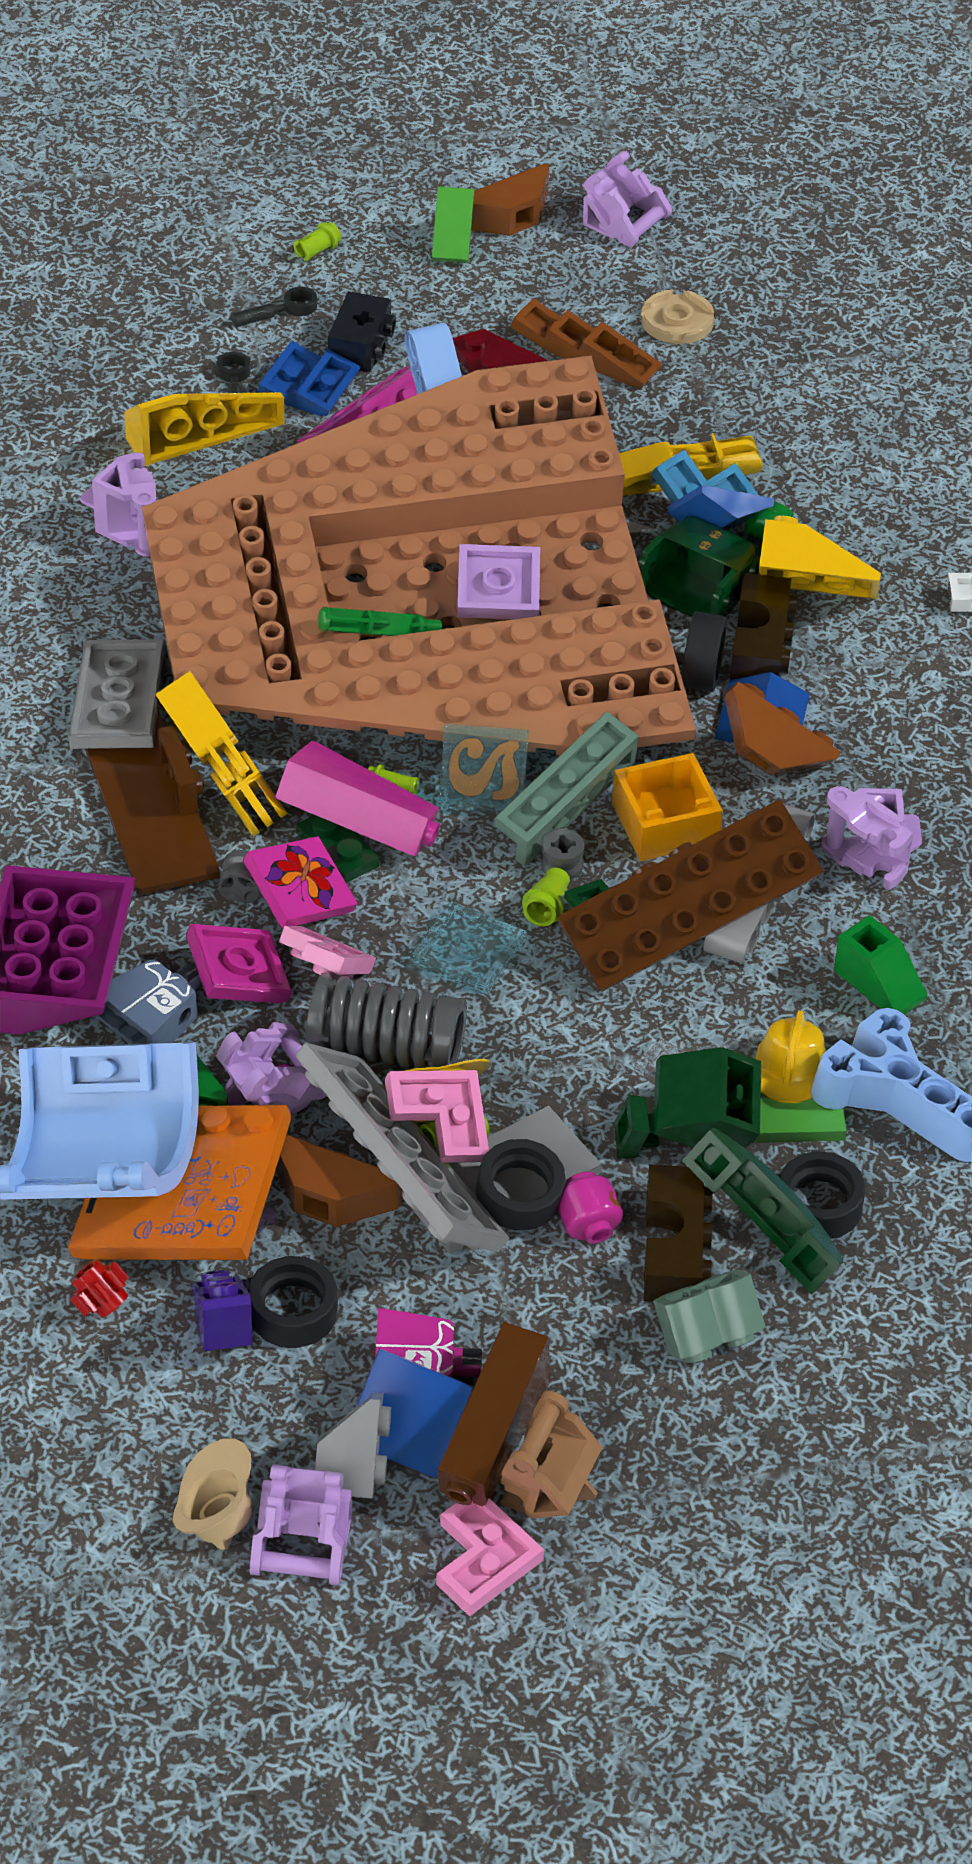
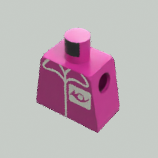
[375,1308,482,1377]

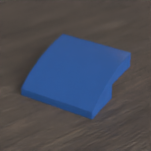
[256,340,361,416]
[356,1348,473,1479]

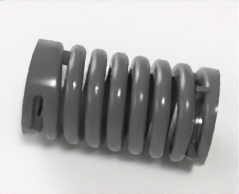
[306,972,467,1070]

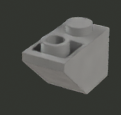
[315,1392,391,1498]

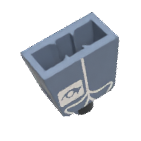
[95,960,202,1044]

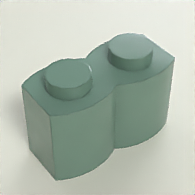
[653,1269,766,1363]

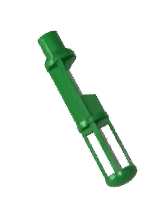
[317,607,442,636]

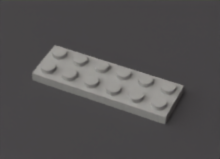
[295,1042,510,1252]

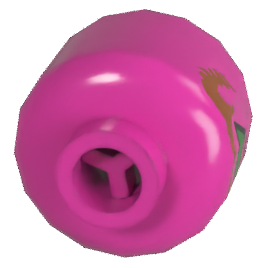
[558,1172,623,1244]

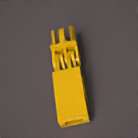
[619,433,763,496]
[155,671,288,837]

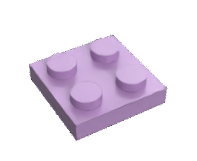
[457,544,540,619]

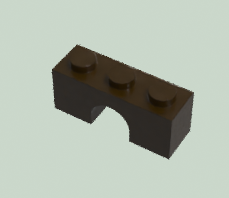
[730,573,798,680]
[643,1164,713,1302]

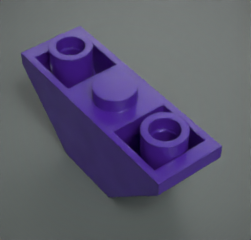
[191,1270,252,1351]

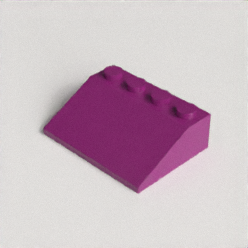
[0,865,135,1035]

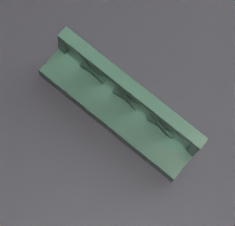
[495,711,639,866]

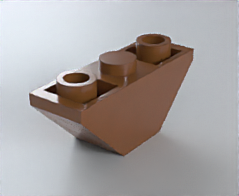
[471,163,549,236]
[724,681,841,776]
[276,1134,402,1227]

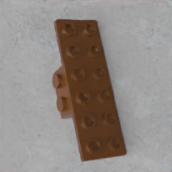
[85,710,220,895]
[558,800,823,991]

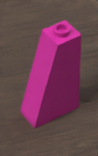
[275,741,440,856]

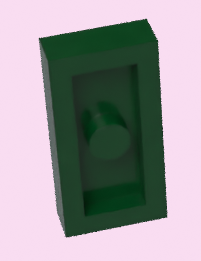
[296,815,379,883]

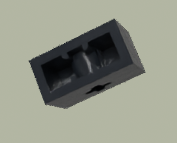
[328,291,396,372]

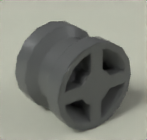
[541,829,585,879]
[218,850,261,903]

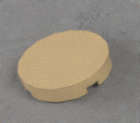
[641,290,715,344]

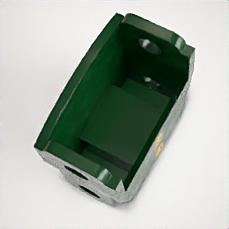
[638,516,760,617]

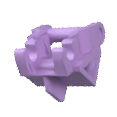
[582,151,672,248]
[80,453,156,556]
[821,786,922,890]
[216,1022,327,1116]
[250,1465,352,1585]

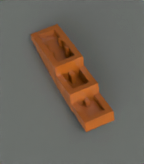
[510,298,662,389]

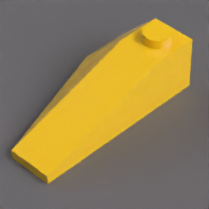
[124,392,285,466]

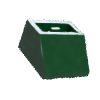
[653,1047,761,1149]

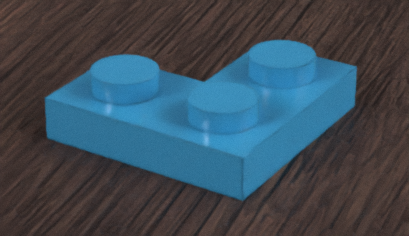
[650,450,758,503]

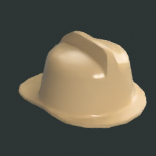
[172,1439,253,1550]

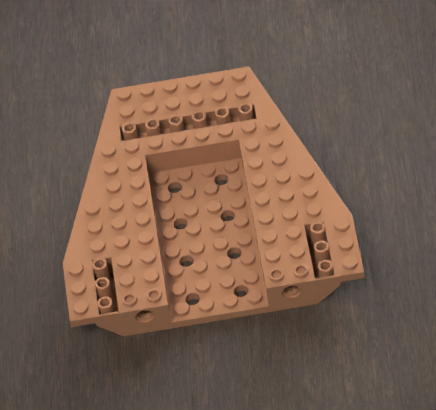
[142,356,696,755]

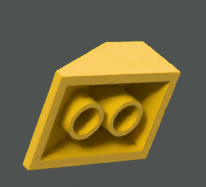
[759,516,881,599]

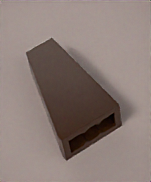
[438,1321,550,1507]

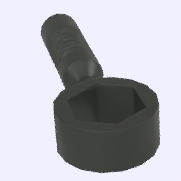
[231,286,317,327]
[217,351,251,393]

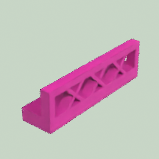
[297,365,417,443]

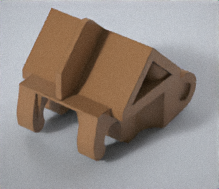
[500,1391,603,1518]

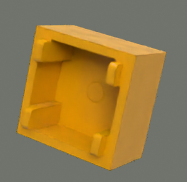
[612,753,723,861]

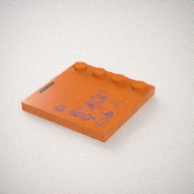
[68,1105,292,1260]

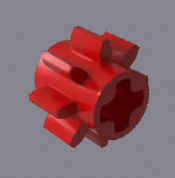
[70,1259,129,1318]

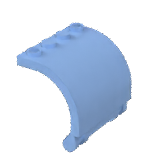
[0,1042,199,1200]

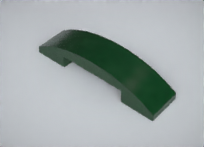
[682,1128,844,1295]

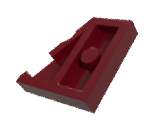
[452,329,547,373]

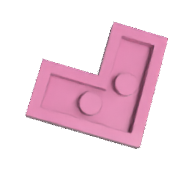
[279,926,376,979]
[385,1070,489,1163]
[436,1498,544,1617]

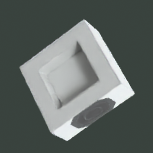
[946,573,972,612]

